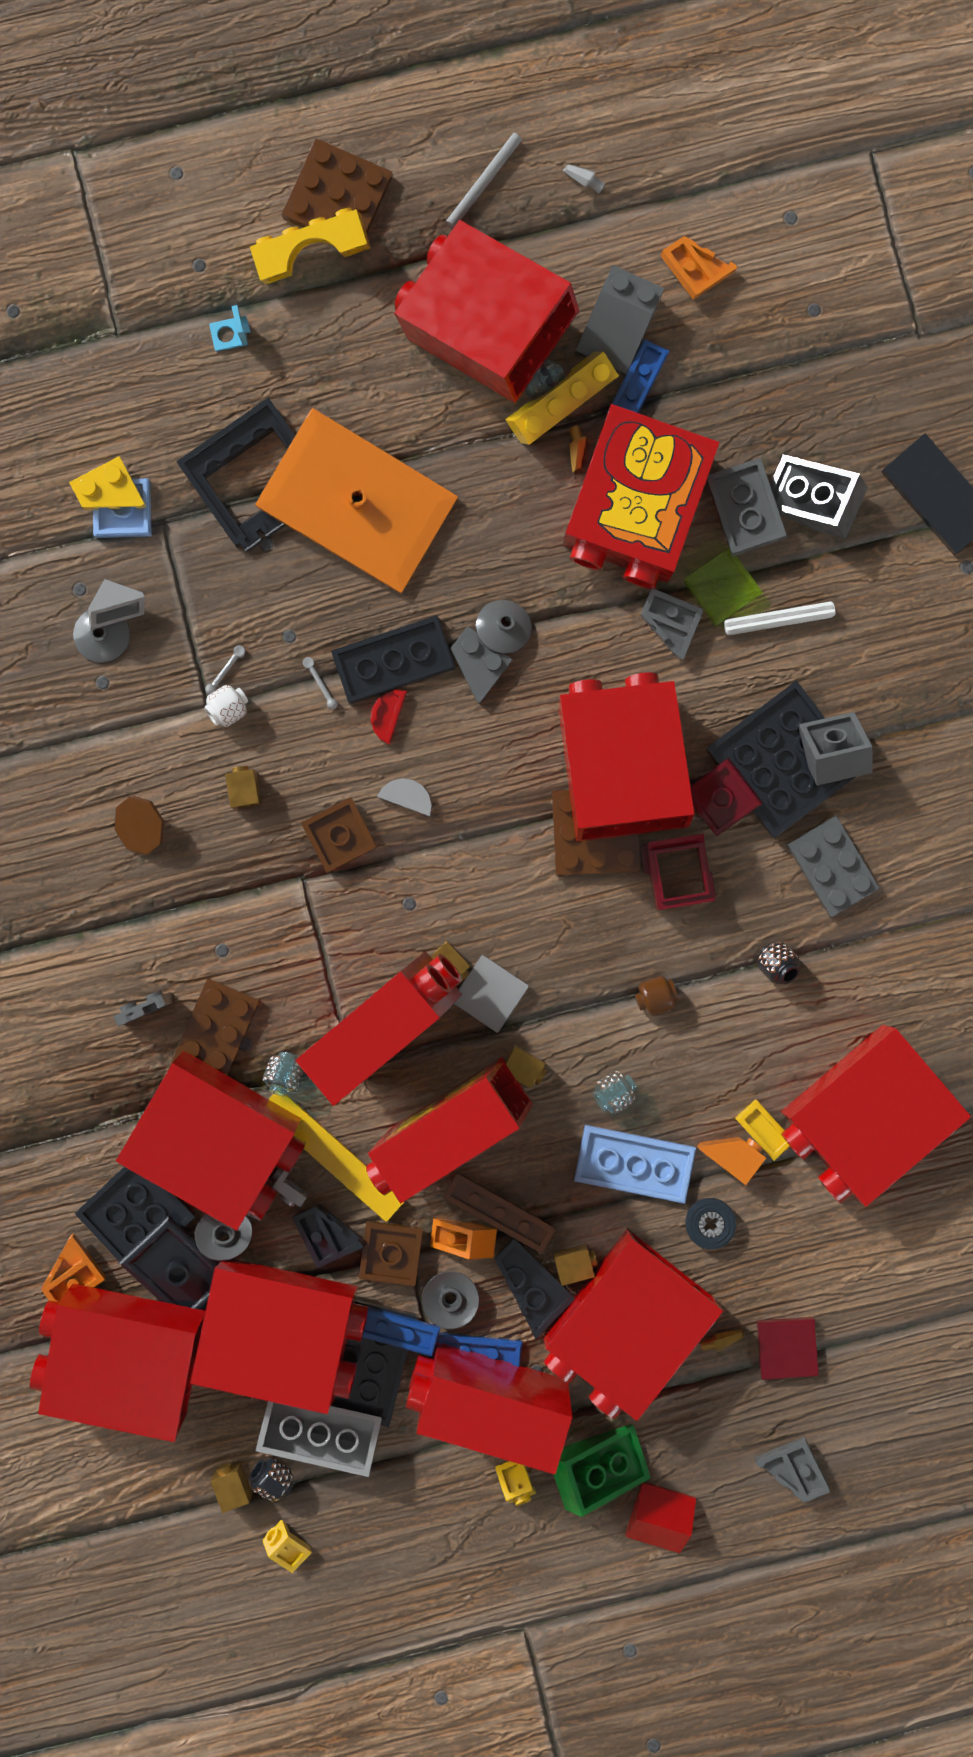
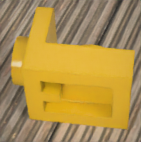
[495,1461,536,1506]
[263,1520,312,1573]

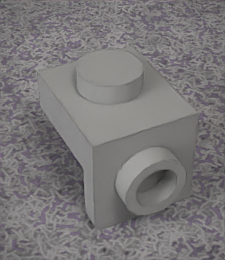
[272,1164,309,1207]

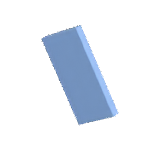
[574,1125,696,1204]

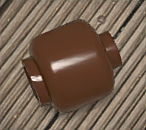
[635,976,679,1017]

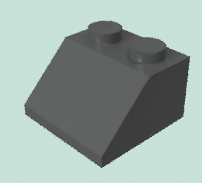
[799,712,873,786]

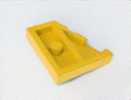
[69,456,146,510]

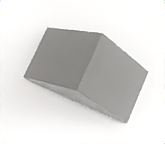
[88,579,145,630]

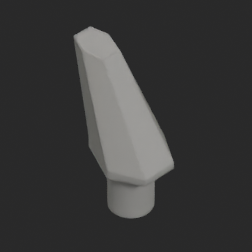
[563,164,605,193]

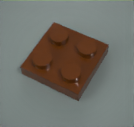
[301,797,377,873]
[359,1220,423,1286]

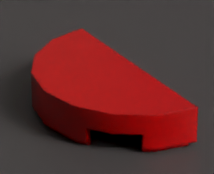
[370,690,407,745]

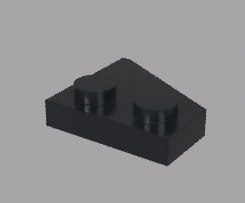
[292,1204,367,1268]

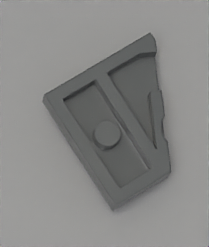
[640,589,704,661]

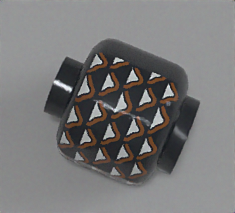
[758,943,801,984]
[250,1457,294,1502]

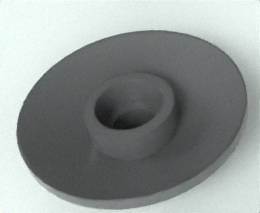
[476,600,532,654]
[73,610,130,663]
[195,1214,252,1261]
[422,1271,479,1329]

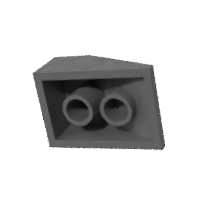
[576,265,664,375]
[770,455,868,539]

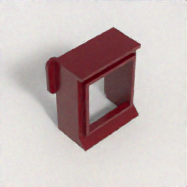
[640,833,716,910]

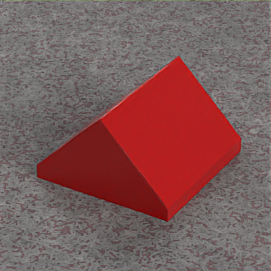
[625,1482,696,1553]

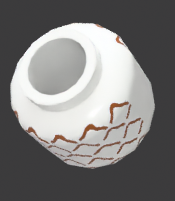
[204,685,248,727]

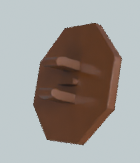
[115,795,164,855]

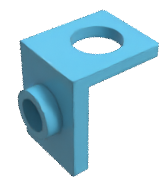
[209,305,250,352]

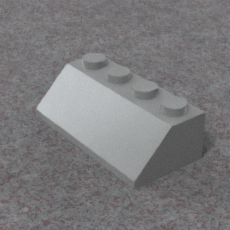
[256,1401,382,1477]

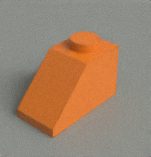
[697,1137,766,1185]
[430,1218,497,1259]

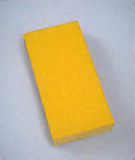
[735,1099,790,1161]

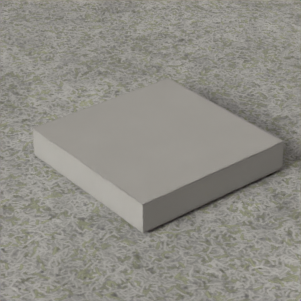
[454,955,529,1033]

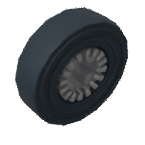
[685,1198,736,1250]

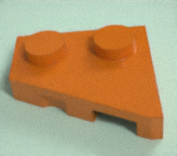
[660,236,738,300]
[41,1233,106,1302]

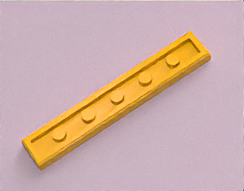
[269,1087,405,1222]

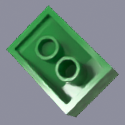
[553,1424,651,1517]

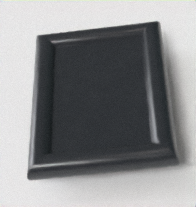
[118,1215,219,1310]

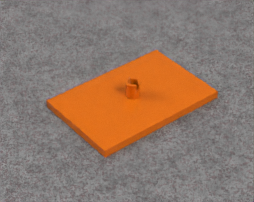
[255,408,458,594]

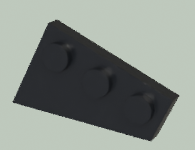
[495,1238,575,1339]

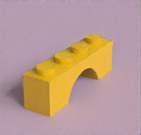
[250,208,371,285]
[505,352,619,445]

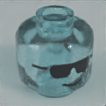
[525,358,565,399]

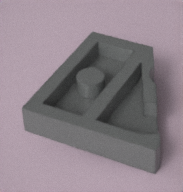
[451,626,512,704]
[114,990,175,1026]
[755,1436,831,1503]

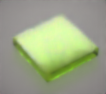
[684,548,763,626]

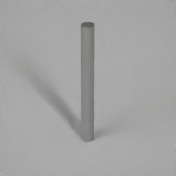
[446,133,522,228]

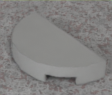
[377,778,432,817]

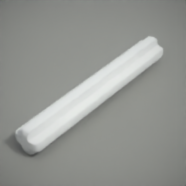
[724,602,835,635]

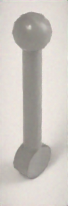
[205,645,245,695]
[303,657,338,709]

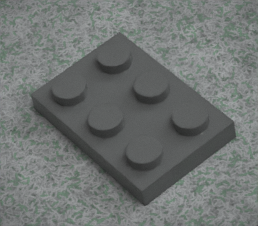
[707,458,787,557]
[786,816,880,917]

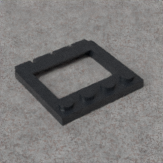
[176,397,295,553]

